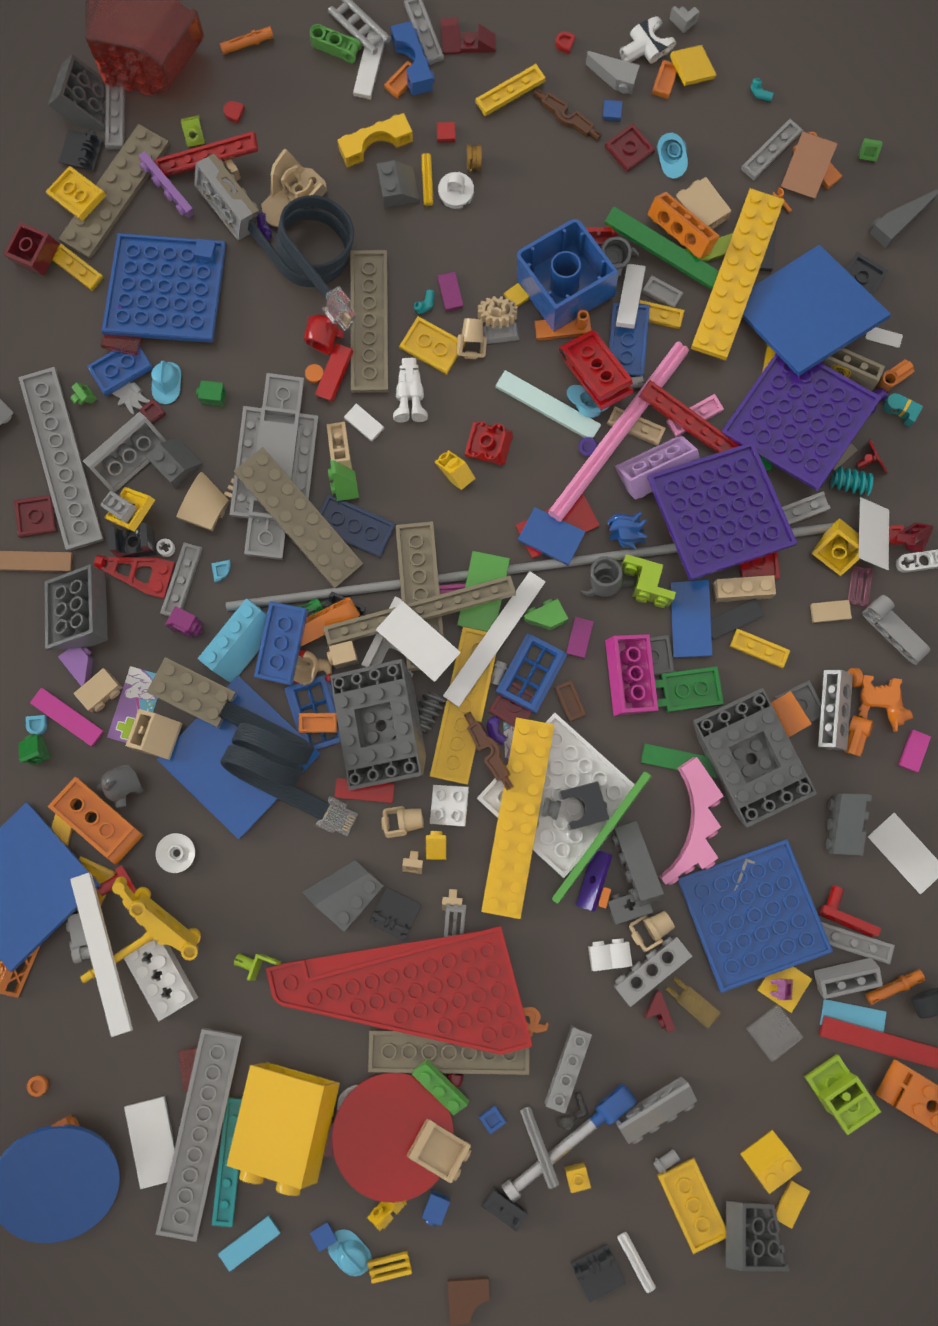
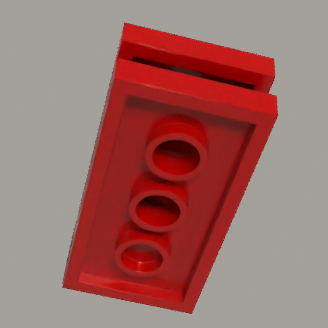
[559,330,633,410]

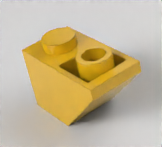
[435,450,476,490]
[426,831,447,860]

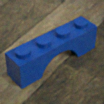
[390,21,435,96]

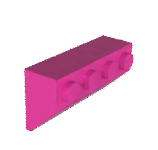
[605,634,658,716]

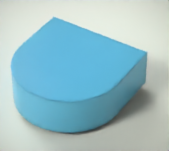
[26,715,47,735]

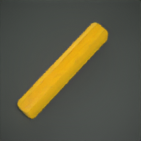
[421,153,433,206]

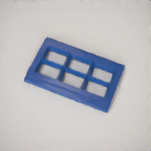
[496,633,568,713]
[284,675,341,750]

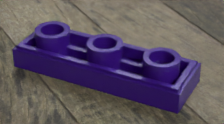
[576,850,613,912]

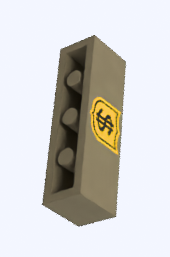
[821,348,885,391]

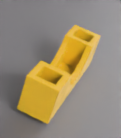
[337,113,413,168]

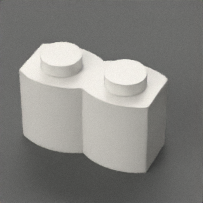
[588,938,632,971]

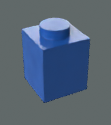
[422,1190,450,1226]

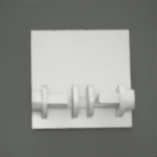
[430,785,469,827]

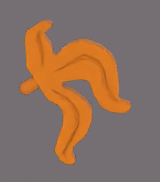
[523,1007,548,1037]

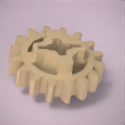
[478,296,517,329]

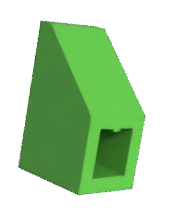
[328,460,359,501]
[523,599,568,631]

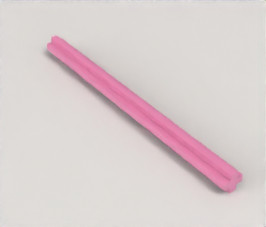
[548,342,689,522]

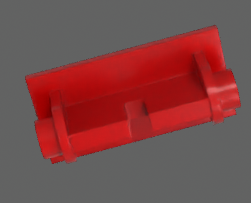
[585,227,617,245]

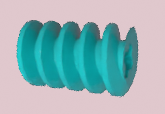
[830,466,873,497]

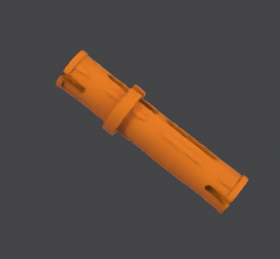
[220,26,274,55]
[865,969,926,1005]

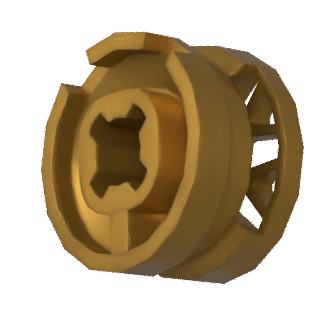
[467,144,482,171]

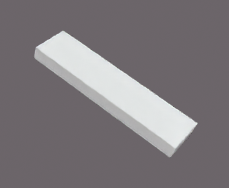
[353,29,387,99]
[616,264,646,329]

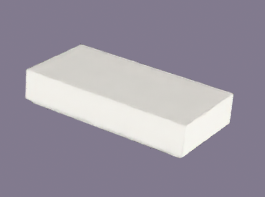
[344,404,384,442]

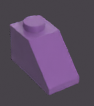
[58,647,93,686]

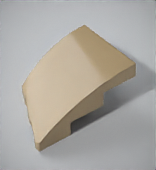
[176,472,230,531]

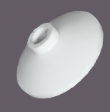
[156,833,195,873]

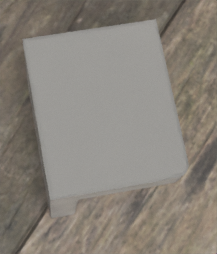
[669,6,700,33]

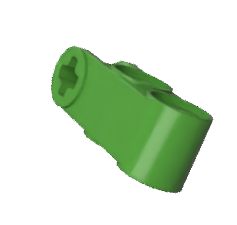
[310,24,362,63]

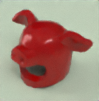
[304,312,344,356]

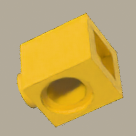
[564,1162,591,1193]

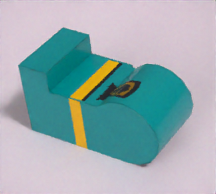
[883,393,923,427]

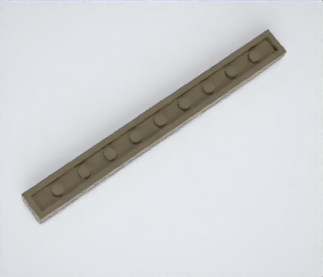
[323,575,516,646]

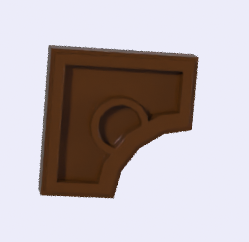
[448,1277,490,1325]

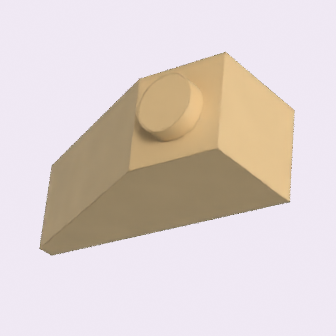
[327,422,353,470]

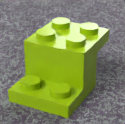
[621,554,676,608]
[804,1054,881,1135]

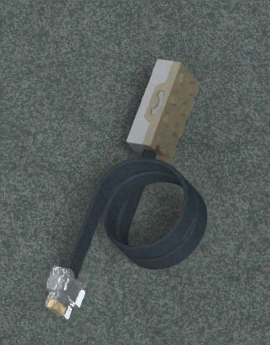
[194,154,356,331]
[147,657,358,836]

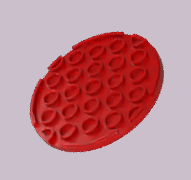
[332,1073,454,1203]

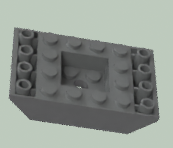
[330,659,426,790]
[693,688,817,828]

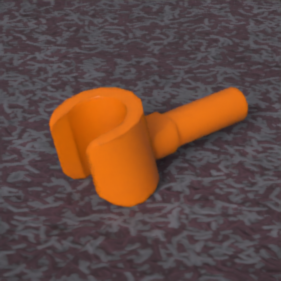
[772,188,792,213]

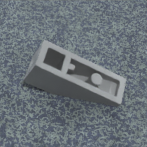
[586,51,640,95]

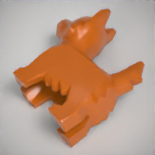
[858,675,913,732]

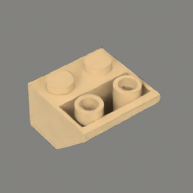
[125,709,183,760]

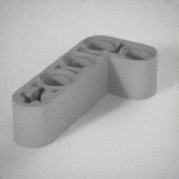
[862,595,930,665]

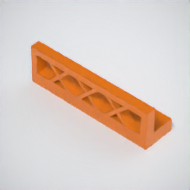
[0,945,41,998]

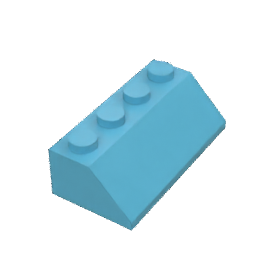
[198,599,267,683]

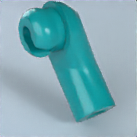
[750,78,774,102]
[414,290,435,314]

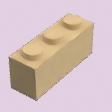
[713,575,776,603]

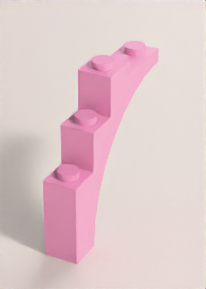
[658,757,724,885]

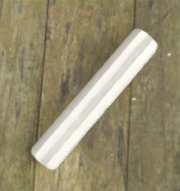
[618,1232,656,1293]

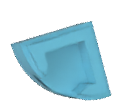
[211,560,231,583]

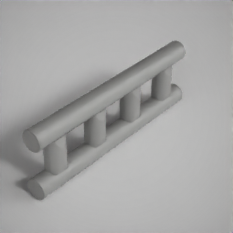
[328,0,391,55]

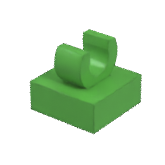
[858,138,882,162]
[70,382,97,405]

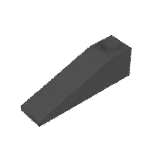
[869,189,938,248]

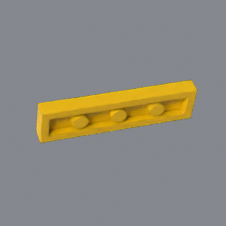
[476,64,546,116]

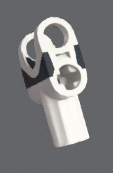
[620,17,676,63]

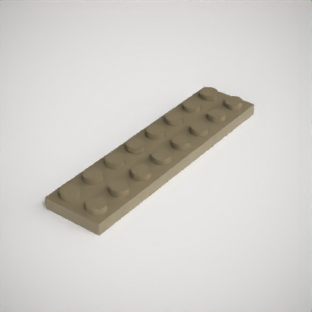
[58,124,170,260]
[350,250,388,393]
[233,447,363,588]
[396,521,444,671]
[368,1030,529,1075]

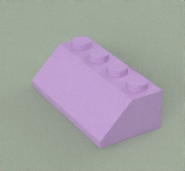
[615,435,700,500]

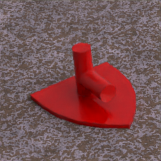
[856,439,888,473]

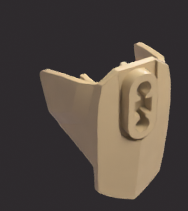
[261,149,327,227]

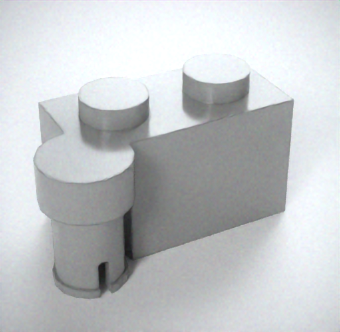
[66,913,91,964]

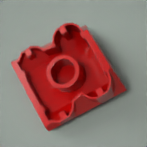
[465,422,513,465]

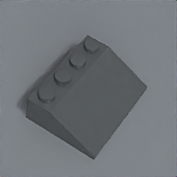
[45,564,108,651]

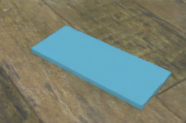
[820,999,887,1032]

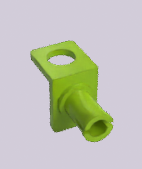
[181,115,205,147]
[234,953,282,981]

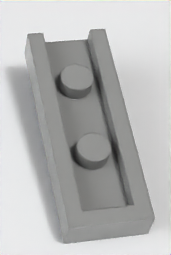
[782,491,831,525]

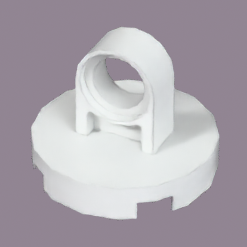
[438,172,474,209]

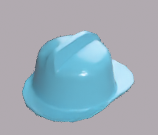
[657,133,688,178]
[151,361,181,405]
[567,385,608,418]
[328,1229,372,1276]

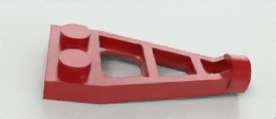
[93,555,176,599]

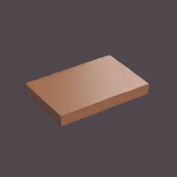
[781,131,838,198]

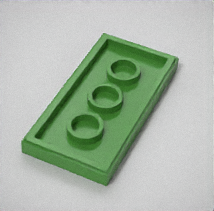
[457,551,510,632]

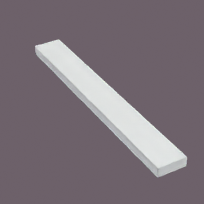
[443,571,545,707]
[70,873,133,1037]

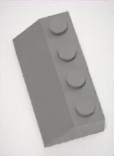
[83,412,166,493]
[615,1076,697,1144]

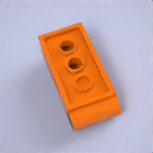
[47,777,143,865]
[875,1059,938,1134]

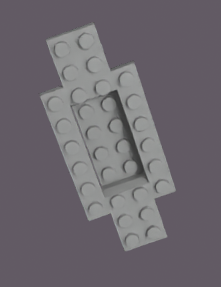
[230,373,318,560]

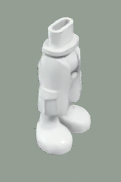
[393,358,428,422]

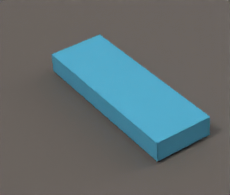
[218,1214,281,1272]

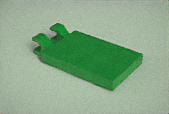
[655,667,724,713]

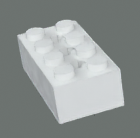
[120,940,199,1021]

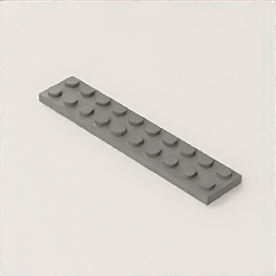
[18,367,104,551]
[155,1027,242,1242]

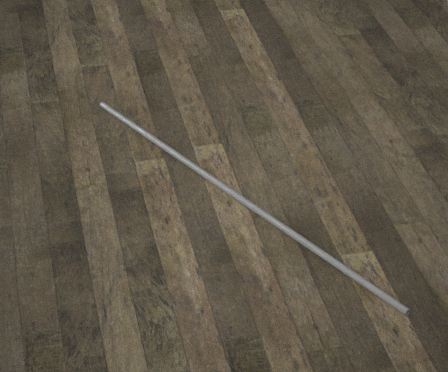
[226,523,834,611]

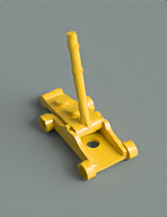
[80,877,201,983]

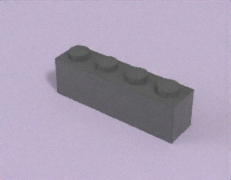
[612,821,664,907]

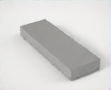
[100,491,137,524]

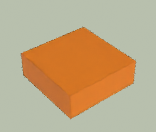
[597,887,611,909]

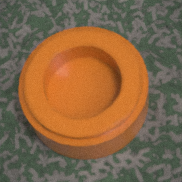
[305,364,324,384]
[847,668,863,687]
[27,1075,49,1097]

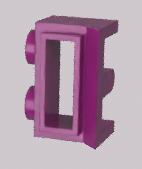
[165,606,203,638]

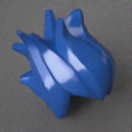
[607,512,648,550]

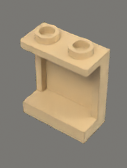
[676,177,731,230]
[406,1119,471,1183]

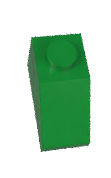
[19,734,51,766]

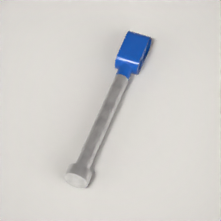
[501,1084,637,1203]

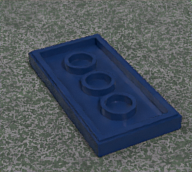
[319,494,396,559]

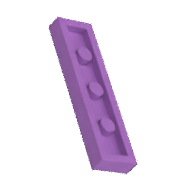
[139,151,194,219]

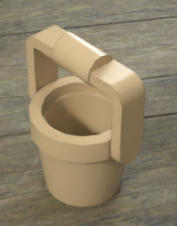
[457,318,487,359]
[381,806,424,838]
[629,911,675,952]

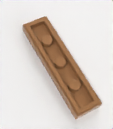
[0,551,73,572]

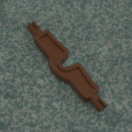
[533,88,602,141]
[464,712,514,791]

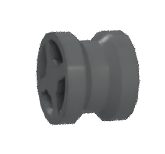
[541,797,561,820]

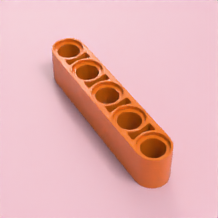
[301,597,360,646]

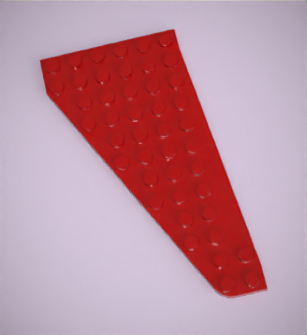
[266,926,533,1055]

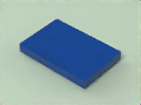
[87,338,153,397]
[518,507,585,566]

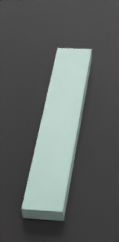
[495,370,601,438]

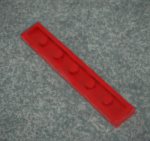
[154,131,259,177]
[639,380,740,453]
[819,1015,938,1069]

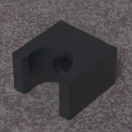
[107,523,157,557]
[558,781,609,831]

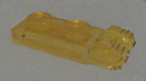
[666,977,720,1028]

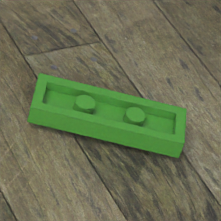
[412,1059,469,1115]

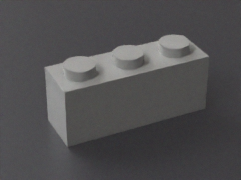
[814,958,883,999]

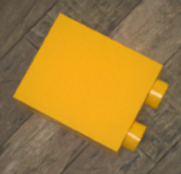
[227,1062,340,1196]

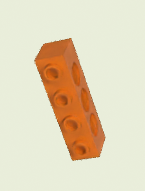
[647,192,720,259]

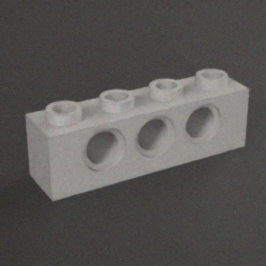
[818,670,853,750]
[614,936,692,1007]
[545,1025,592,1114]

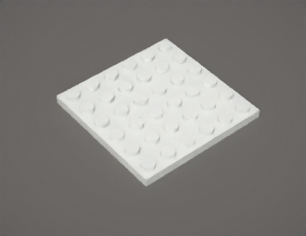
[477,713,635,878]

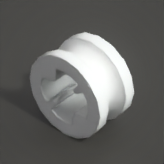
[156,539,175,557]

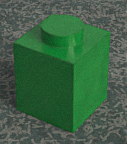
[196,380,226,407]

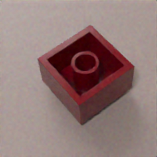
[3,222,60,276]

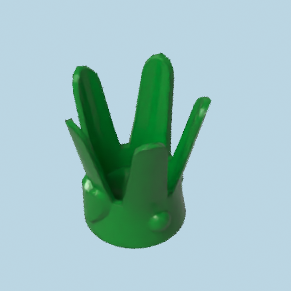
[297,599,326,616]

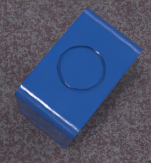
[517,219,618,332]

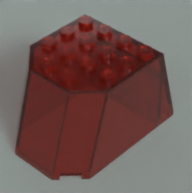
[85,0,204,95]

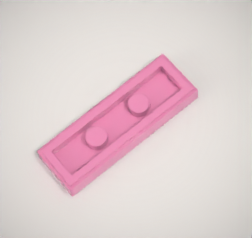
[666,394,724,437]

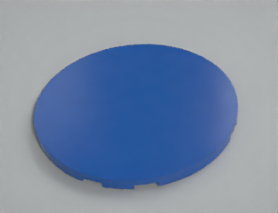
[0,1125,119,1243]

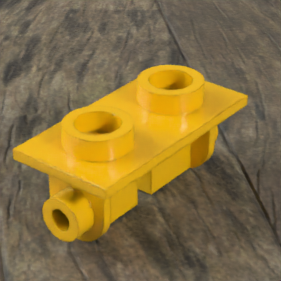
[367,1200,407,1231]

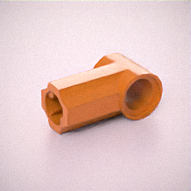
[876,359,915,392]
[844,715,873,757]

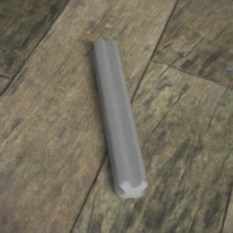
[520,1107,559,1189]

